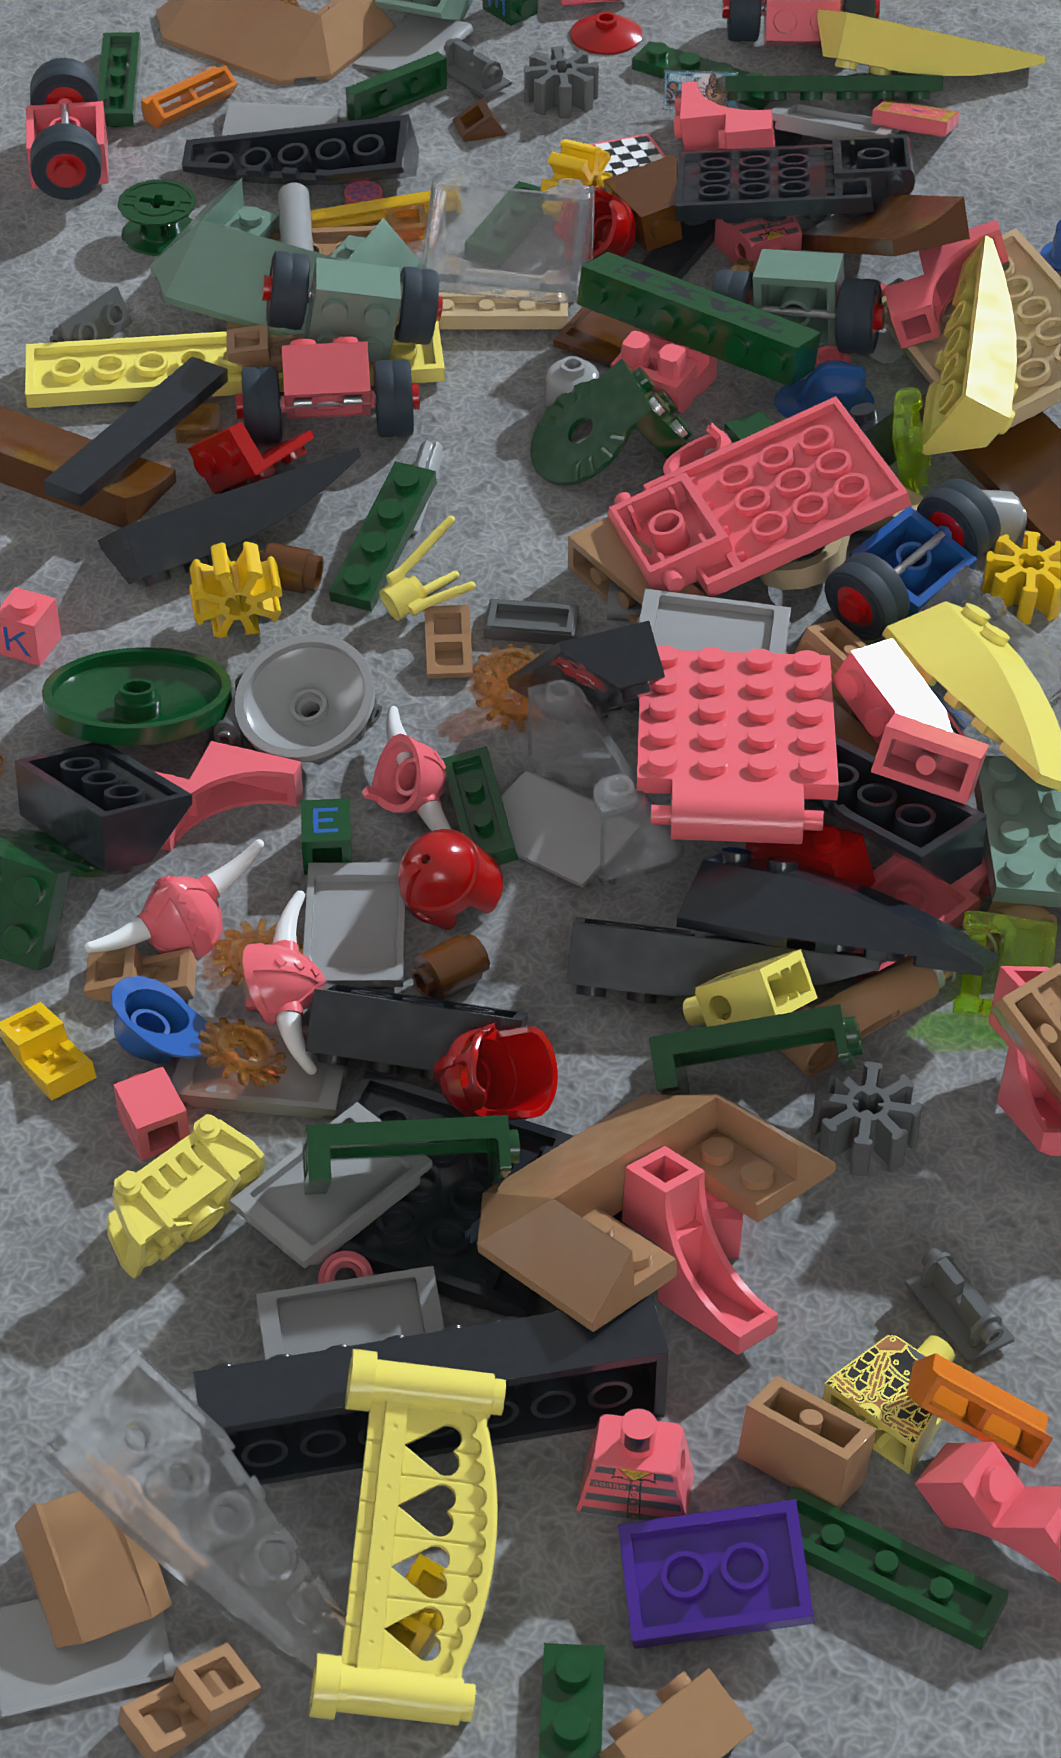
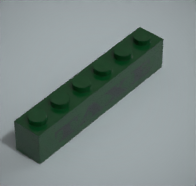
[577,252,821,386]

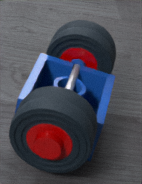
[824,478,1001,640]

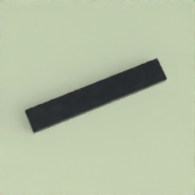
[44,356,228,507]

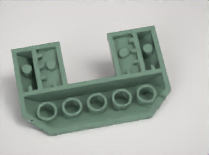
[150,178,421,337]

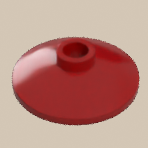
[570,12,642,55]

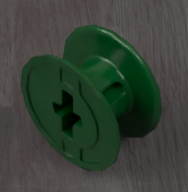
[118,179,196,256]

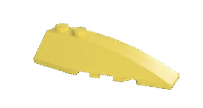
[817,10,1047,76]
[919,236,1018,455]
[882,601,1061,792]

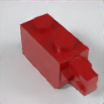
[745,823,876,887]

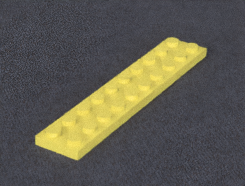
[25,321,445,408]

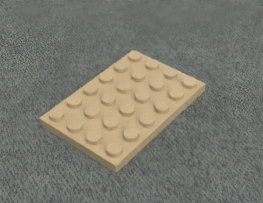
[882,228,1061,436]

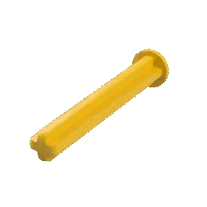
[311,182,463,228]

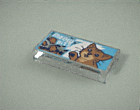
[663,70,739,110]

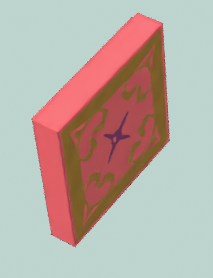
[871,99,960,137]

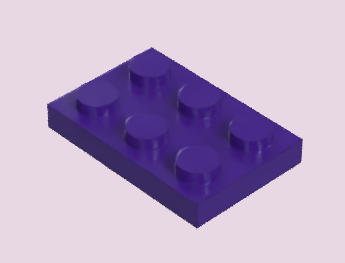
[618,1499,815,1649]

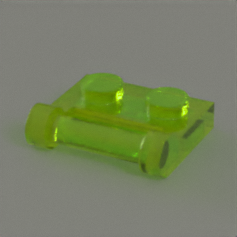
[892,387,932,495]
[952,911,1058,1018]

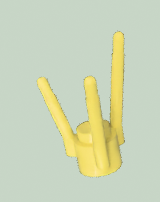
[379,515,476,621]

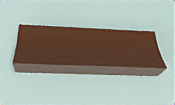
[801,195,970,257]
[911,394,1061,549]
[0,406,177,528]

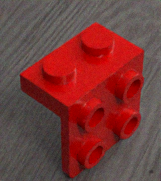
[187,421,315,494]

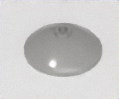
[234,634,375,762]

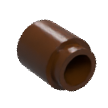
[259,542,324,594]
[411,934,490,1000]

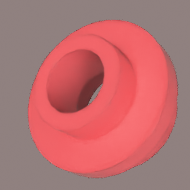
[318,1251,373,1284]

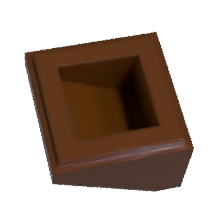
[453,98,506,142]

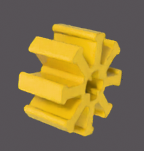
[541,139,612,219]
[979,531,1061,625]
[189,542,282,638]

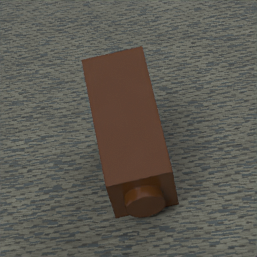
[603,154,683,252]

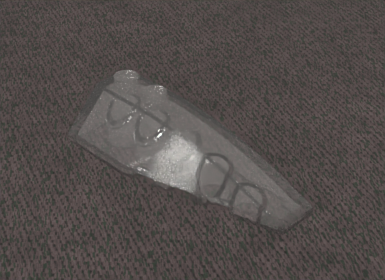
[39,1349,346,1679]

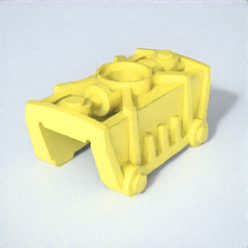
[106,1114,265,1279]

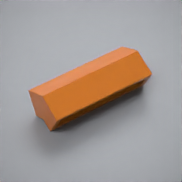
[141,65,238,129]
[907,1353,1053,1469]

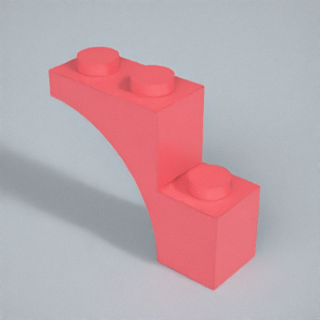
[674,81,775,151]
[884,220,1009,349]
[154,741,303,851]
[988,966,1061,1156]
[622,1146,778,1355]
[914,1442,1061,1584]

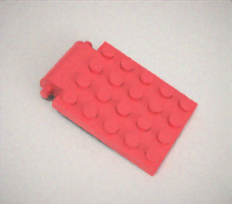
[608,396,911,597]
[636,645,839,844]

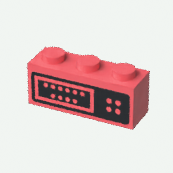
[832,638,966,746]

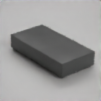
[484,599,579,645]

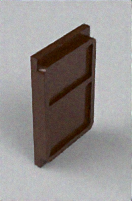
[553,307,641,365]

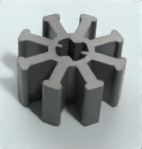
[524,46,599,118]
[811,1061,922,1176]

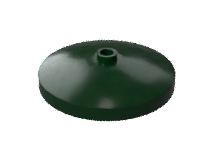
[42,647,232,746]

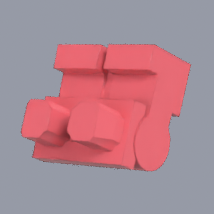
[611,329,717,413]

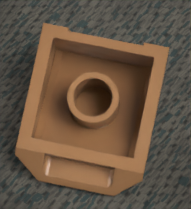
[15,1478,172,1648]

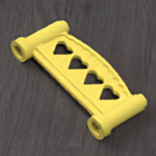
[309,1349,506,1726]

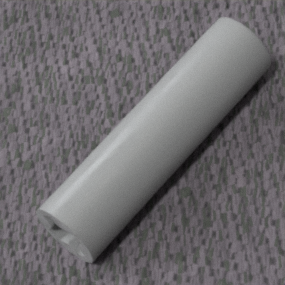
[278,183,314,251]

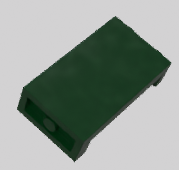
[649,1004,864,1094]
[302,1115,520,1195]

